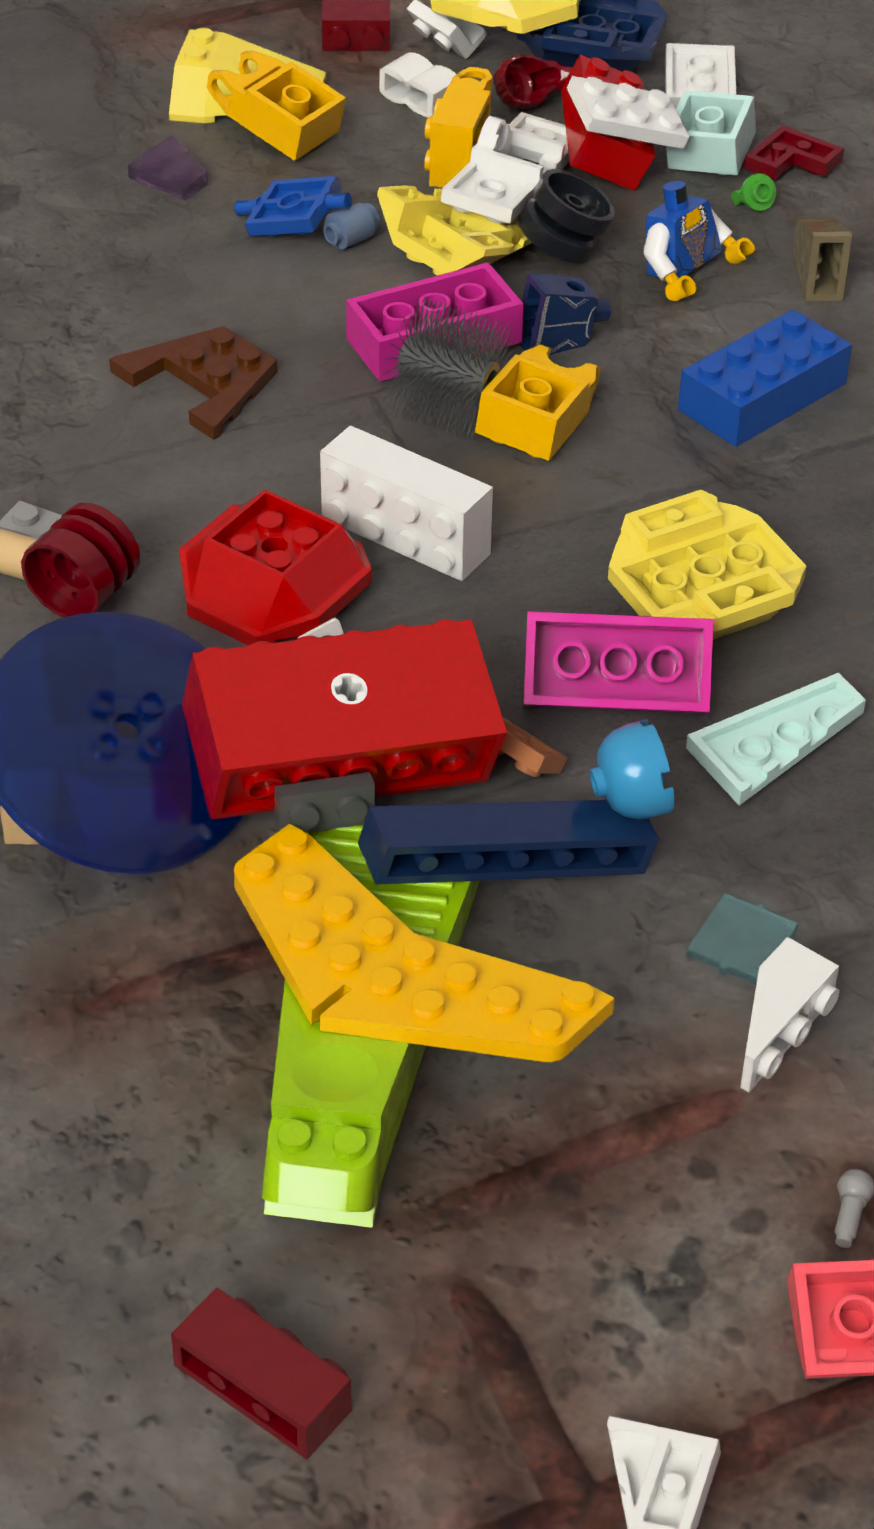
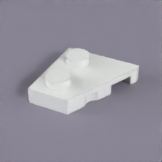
[607,1416,721,1529]

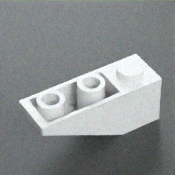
[740,937,840,1092]

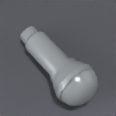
[835,1169,874,1248]

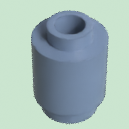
[323,202,380,250]

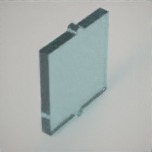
[686,893,798,984]

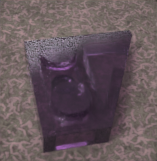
[128,135,208,201]

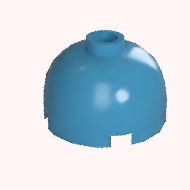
[589,719,674,820]

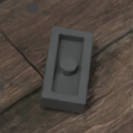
[274,772,375,833]

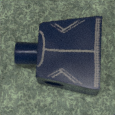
[519,273,611,355]

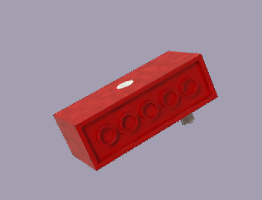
[182,619,507,820]

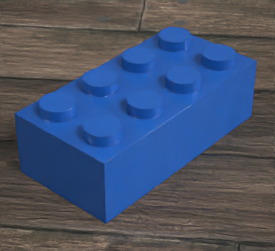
[678,309,852,447]

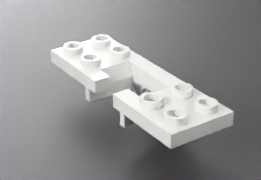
[440,112,569,224]

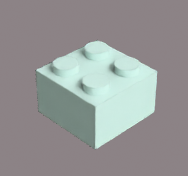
[666,90,756,175]

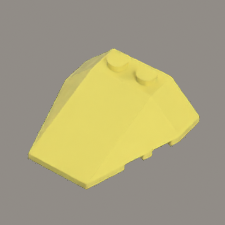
[169,28,326,123]
[377,185,532,276]

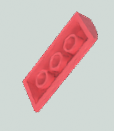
[787,1260,874,1379]

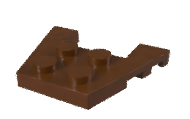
[109,326,277,440]

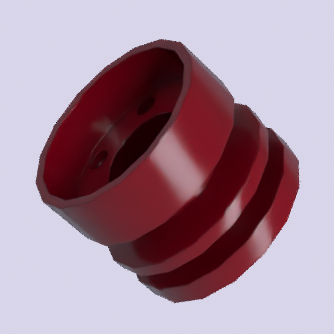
[21,503,141,621]

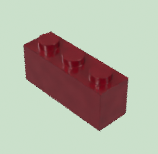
[171,1287,352,1460]

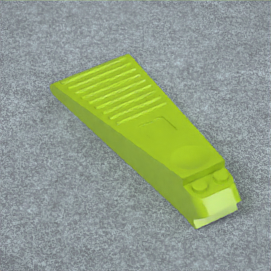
[261,824,480,1228]

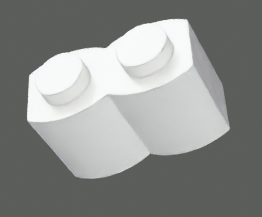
[379,52,456,117]

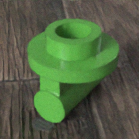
[732,173,776,211]

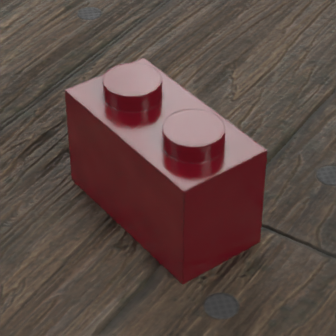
[322,0,390,51]

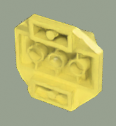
[431,0,580,34]
[608,490,806,640]

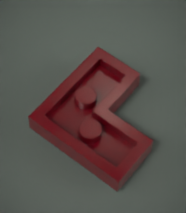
[744,125,844,180]

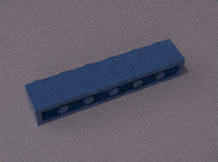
[358,800,659,885]

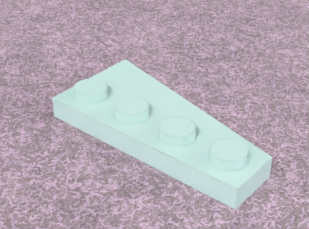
[686,673,866,806]

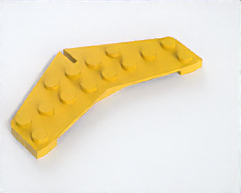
[234,824,615,1062]

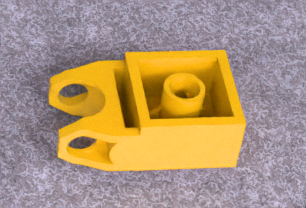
[206,51,346,161]
[424,67,492,188]
[475,344,602,461]

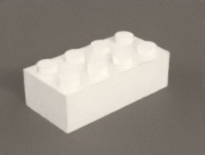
[320,425,493,581]

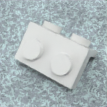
[406,0,487,59]

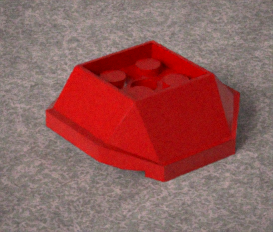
[179,489,372,646]

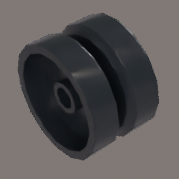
[518,169,616,263]

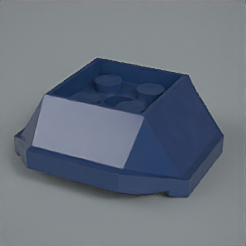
[517,0,667,72]

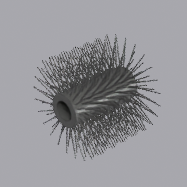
[382,297,515,440]

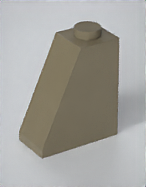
[792,217,852,302]

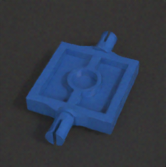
[234,176,352,237]

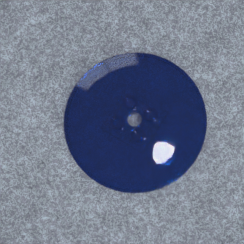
[0,612,243,874]

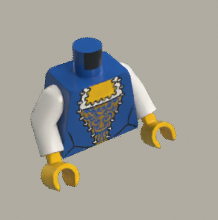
[643,181,755,301]

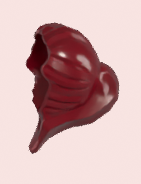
[493,54,573,110]

